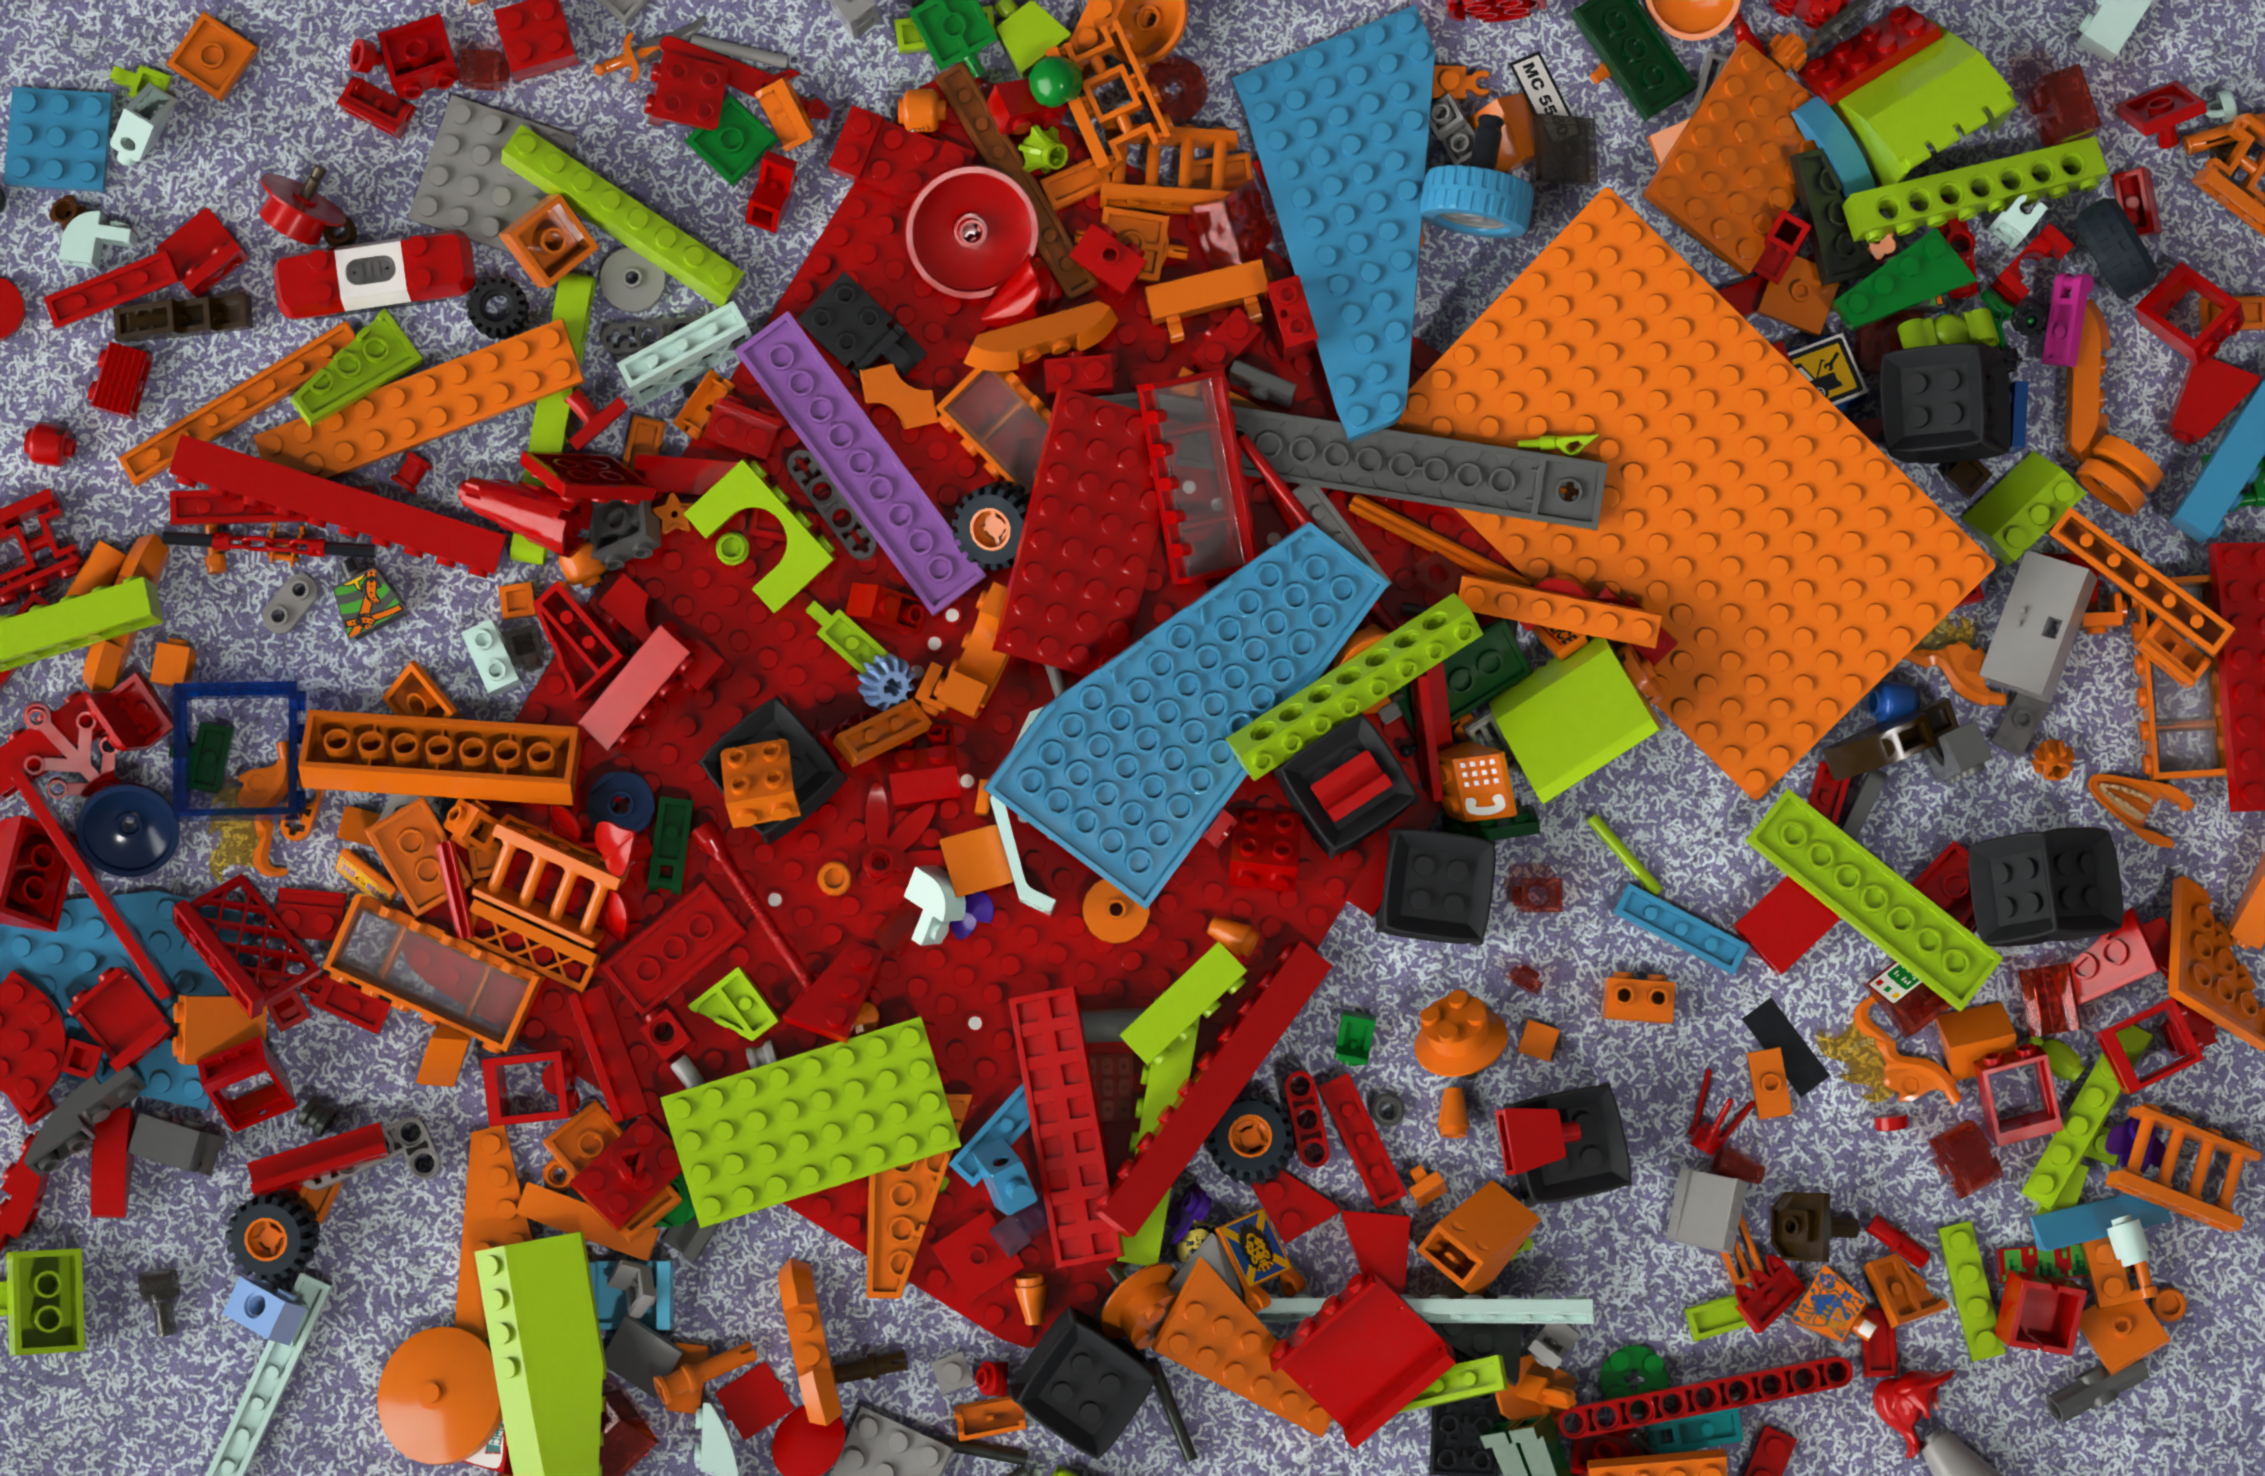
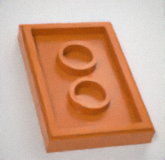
[364,796,475,918]

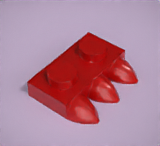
[1735,1254,1806,1334]

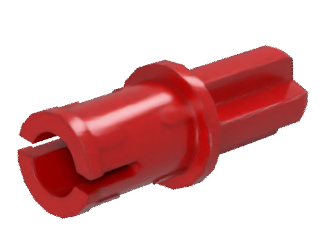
[1865,1213,1931,1269]

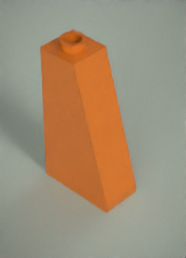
[2226,851,2265,950]

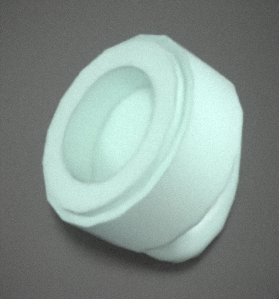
[2205,89,2238,124]

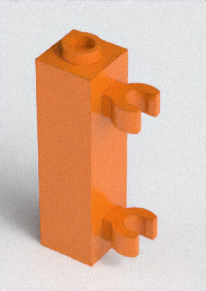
[1145,259,1274,344]

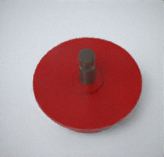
[259,164,347,245]

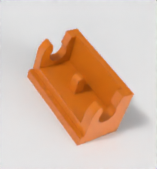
[754,76,818,152]
[2133,617,2211,689]
[954,1395,1027,1442]

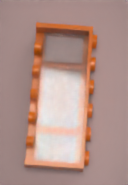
[935,368,1051,495]
[2128,575,2227,782]
[322,893,546,1054]

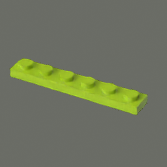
[2021,1025,2153,1211]

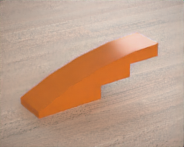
[515,1181,661,1262]

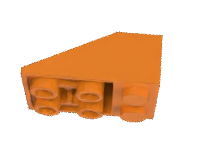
[1416,1180,1541,1296]

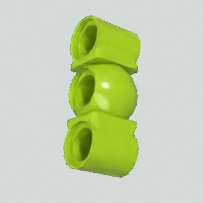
[1897,308,1999,349]

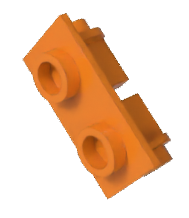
[672,369,735,440]

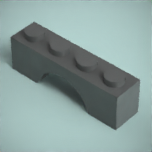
[1922,720,1993,786]

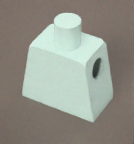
[110,83,178,166]

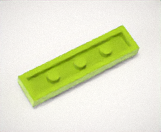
[1936,1221,2006,1362]
[1397,1355,1509,1414]

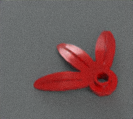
[861,781,947,880]

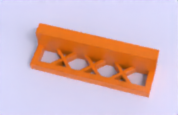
[466,899,601,992]

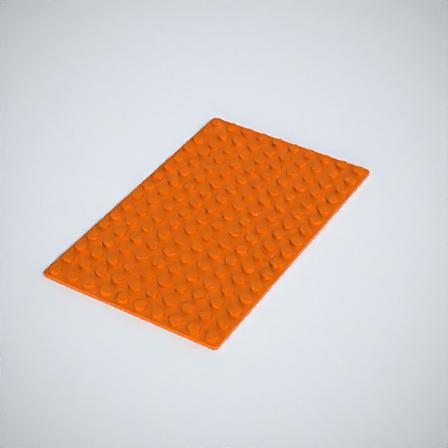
[1385,187,1995,800]

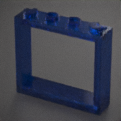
[173,681,307,822]

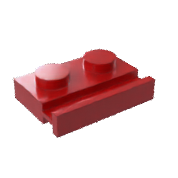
[275,887,347,942]

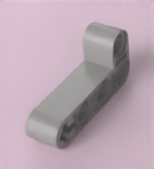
[303,1117,442,1191]

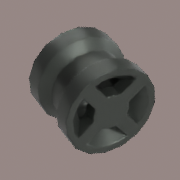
[296,1095,339,1137]

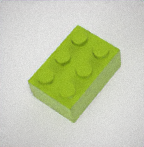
[6,1248,85,1356]

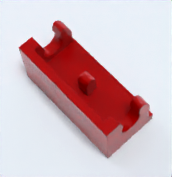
[336,76,417,140]

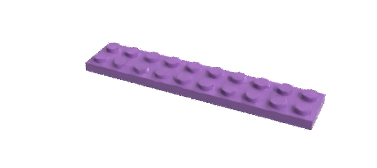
[734,311,987,617]

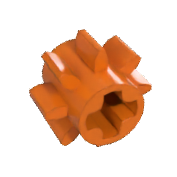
[1767,32,1808,73]
[2032,739,2076,781]

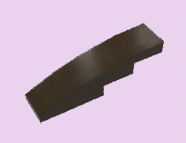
[113,294,253,342]

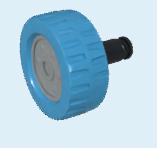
[1419,114,1534,238]

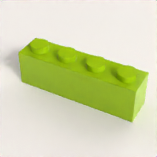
[1119,941,1247,1066]

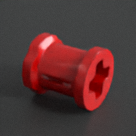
[390,451,433,495]

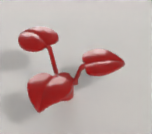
[548,804,652,941]

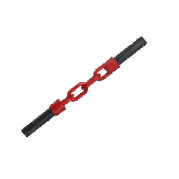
[162,531,377,558]

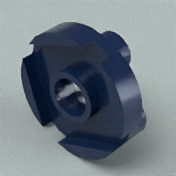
[587,771,656,834]

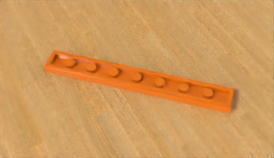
[118,320,356,487]

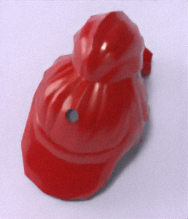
[1872,1369,1956,1459]

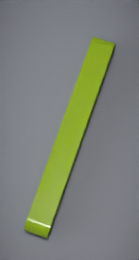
[510,272,596,566]

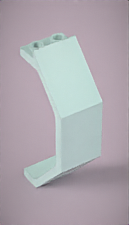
[990,706,1056,916]

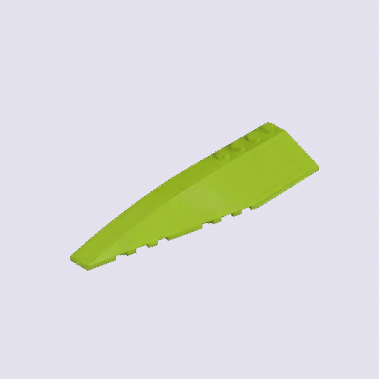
[474,1231,607,1476]

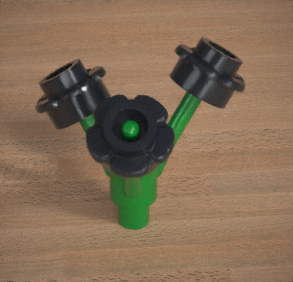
[1980,289,2051,373]

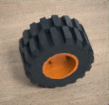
[952,481,1031,570]
[1208,1095,1295,1186]
[225,1190,320,1281]

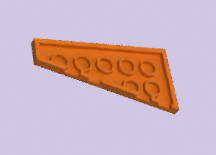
[866,1094,973,1299]

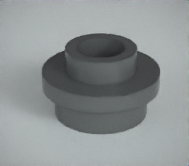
[1371,1093,1405,1127]

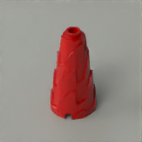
[458,476,593,558]

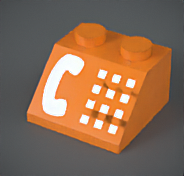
[1438,741,1517,822]

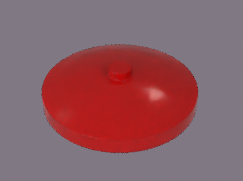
[904,164,1038,299]

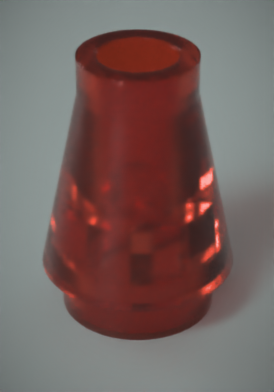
[1712,1147,1765,1185]

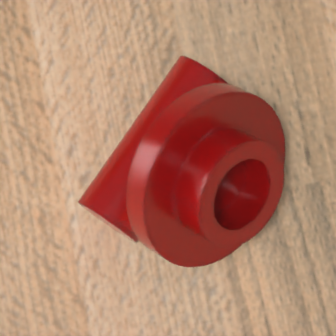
[975,1361,1008,1396]

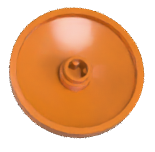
[377,1327,502,1465]

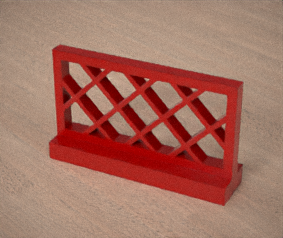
[173,873,320,1020]

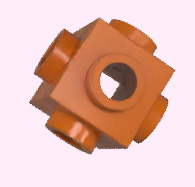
[442,798,499,852]

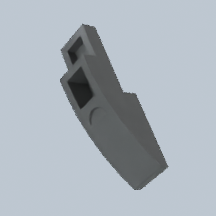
[24,1066,147,1177]

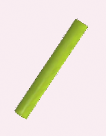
[1587,813,1664,896]

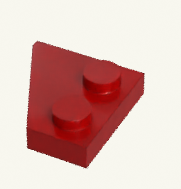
[1251,1170,1341,1244]

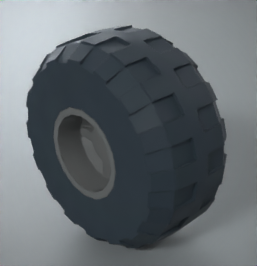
[2074,198,2159,298]

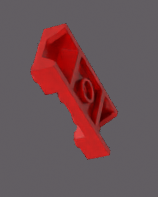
[828,105,977,203]

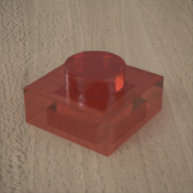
[1505,964,1544,996]

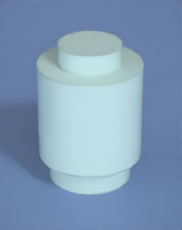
[2106,1214,2150,1267]

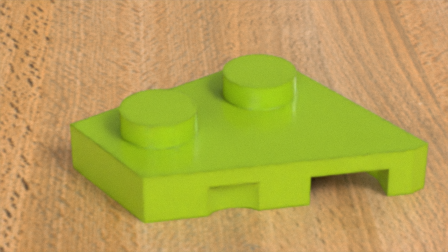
[688,966,781,1041]

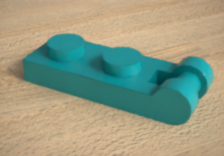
[1643,1407,1744,1454]

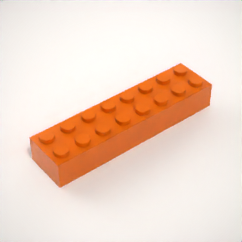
[298,709,581,806]

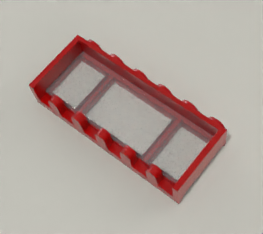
[1136,369,1260,584]

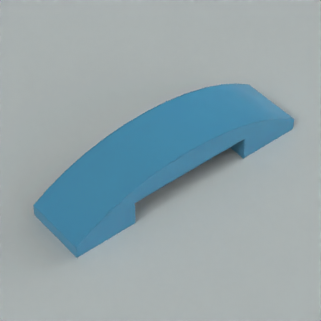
[1791,96,1881,212]

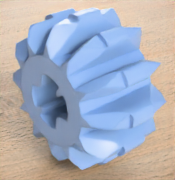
[857,653,915,711]

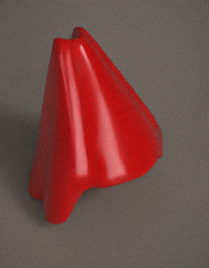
[981,256,1062,327]

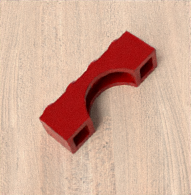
[597,573,728,695]
[2142,916,2218,1058]

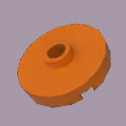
[1617,643,1665,705]
[1083,879,1150,944]

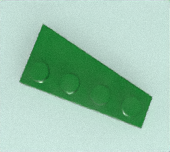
[1831,228,1977,331]

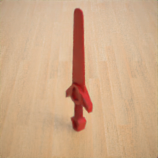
[659,35,832,121]

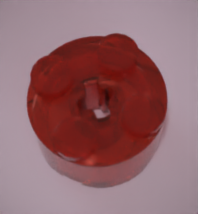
[1927,1118,2003,1200]

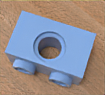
[222,1276,307,1346]

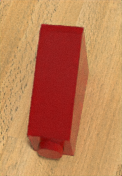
[2164,358,2261,446]
[1341,1210,1411,1295]

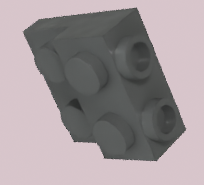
[589,499,662,571]

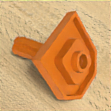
[1495,1354,1577,1420]

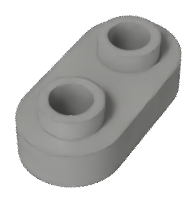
[262,574,319,635]

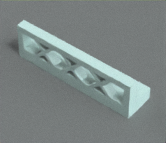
[616,300,753,407]

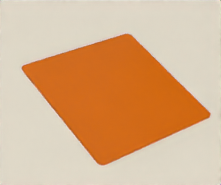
[940,824,1013,898]

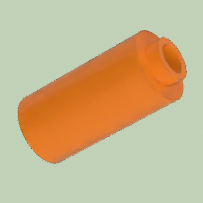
[64,540,127,597]

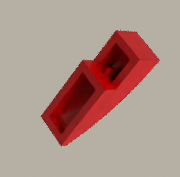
[91,1108,136,1218]

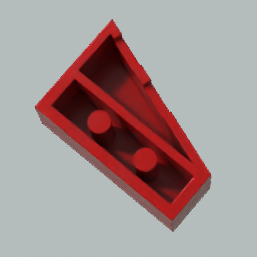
[532,581,633,701]

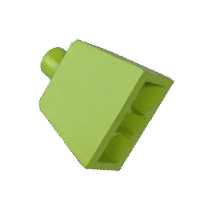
[994,0,1071,79]

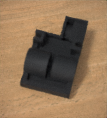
[797,272,928,378]

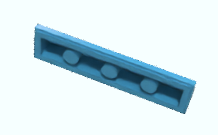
[2030,1193,2171,1251]

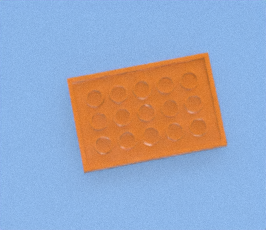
[1642,40,1838,277]

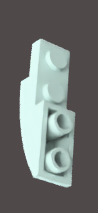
[694,1400,740,1476]

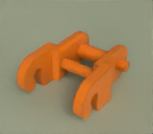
[267,523,306,567]

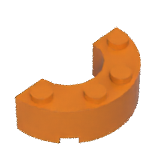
[933,582,1010,718]

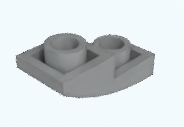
[1430,93,1475,166]

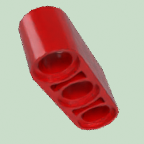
[1284,1071,1329,1168]

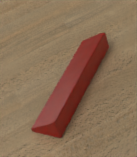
[634,454,770,496]

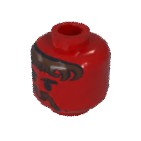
[24,422,77,467]

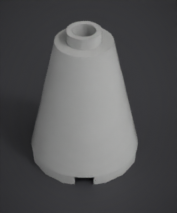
[1921,1429,2004,1476]

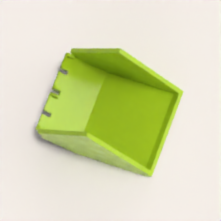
[1827,17,2018,187]
[1488,635,1666,804]

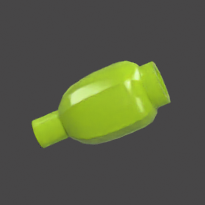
[2027,1033,2086,1083]

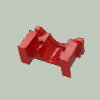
[1990,223,2074,307]

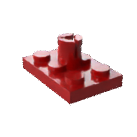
[570,1113,683,1233]

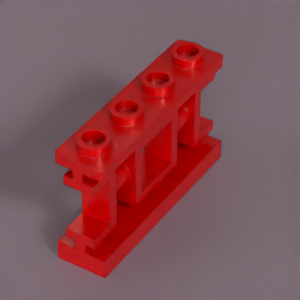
[0,488,85,607]

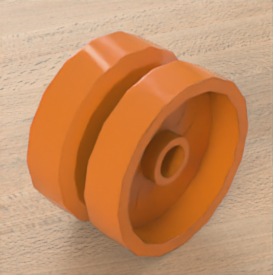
[2075,434,2164,517]

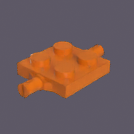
[1075,206,1189,284]

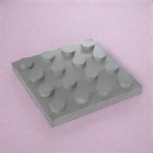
[407,95,578,255]

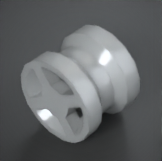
[745,1040,780,1069]

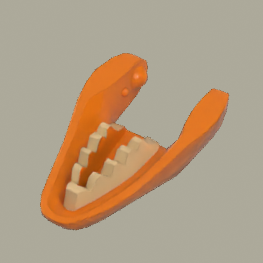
[2088,774,2194,849]

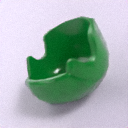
[1028,56,1083,107]

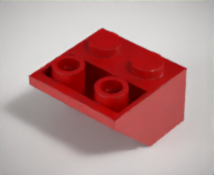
[887,723,961,805]

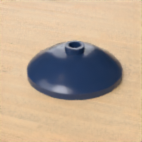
[76,782,180,877]

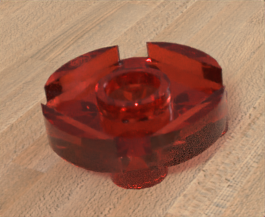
[1142,57,1208,125]

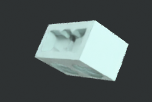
[461,619,524,697]

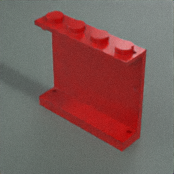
[1269,1267,1456,1449]

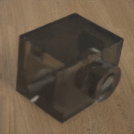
[503,623,550,672]

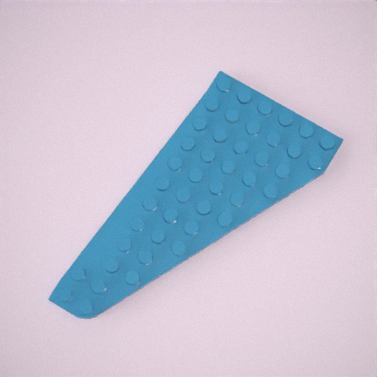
[1232,5,1436,442]

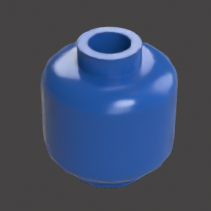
[1867,681,1921,724]

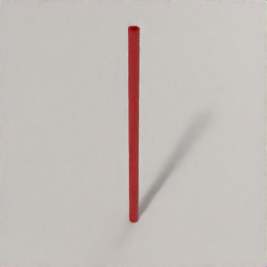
[1237,433,1399,633]

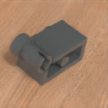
[128,1109,227,1176]

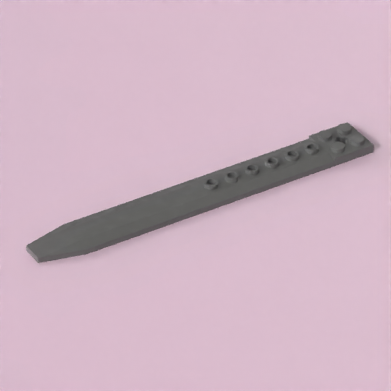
[1093,392,1608,530]

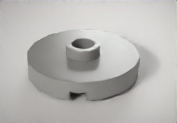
[600,247,667,314]

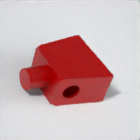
[1495,1108,1581,1176]

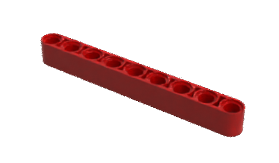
[1552,1356,1853,1439]

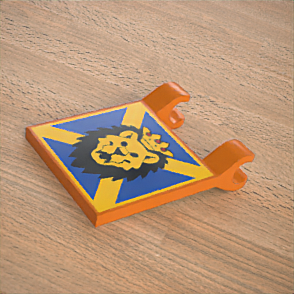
[1214,1207,1307,1313]

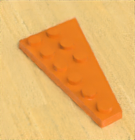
[454,1125,534,1340]
[1151,1257,1332,1438]

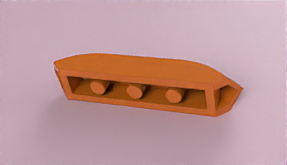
[2065,298,2111,463]
[964,301,1118,372]
[82,533,169,692]
[777,1258,843,1426]

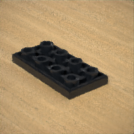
[1429,1351,1500,1476]

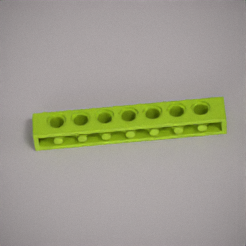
[1842,136,2109,243]
[1226,593,1483,781]

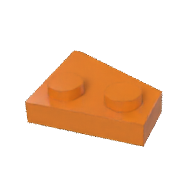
[1863,1253,1949,1329]

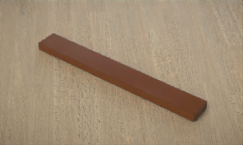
[934,62,1098,303]

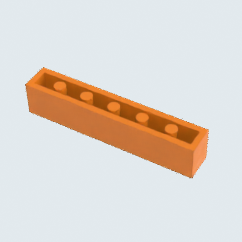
[2049,507,2236,658]

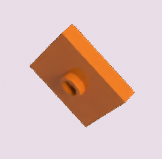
[166,11,260,103]
[1756,256,1840,337]
[2079,1283,2170,1376]

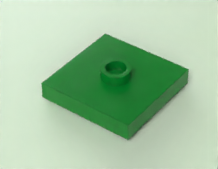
[685,94,779,188]

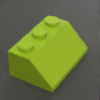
[1961,451,2087,567]

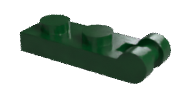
[647,796,695,895]
[1441,806,1540,841]

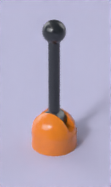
[1399,712,1479,758]

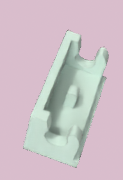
[1987,195,2048,250]

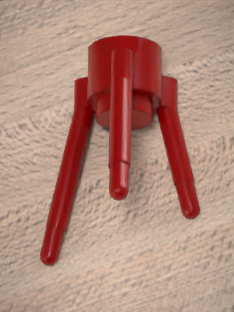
[1687,1068,1755,1156]

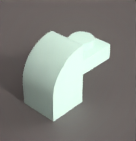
[59,211,138,270]
[904,865,966,946]

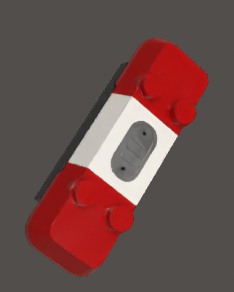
[273,230,476,320]

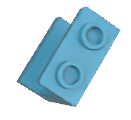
[589,1260,674,1330]

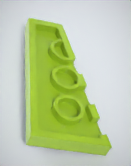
[291,308,423,428]

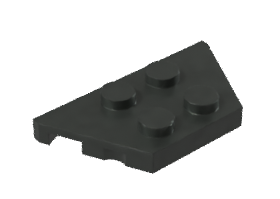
[1427,1282,1522,1387]

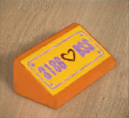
[335,848,400,905]

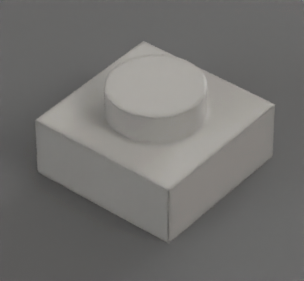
[931,1351,974,1395]

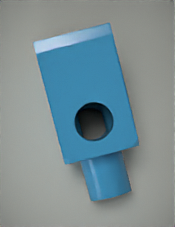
[972,1137,1038,1216]

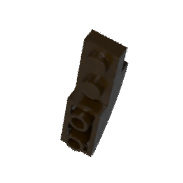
[1822,697,1959,781]

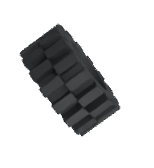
[466,276,530,340]

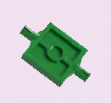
[908,0,998,79]

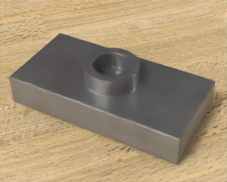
[1990,692,2053,758]

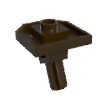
[1771,1192,1860,1262]

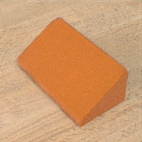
[416,1023,471,1087]

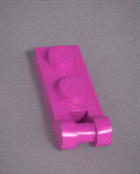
[2041,273,2093,367]

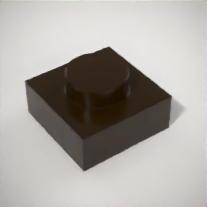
[1944,460,1993,500]

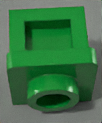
[1334,1009,1376,1066]

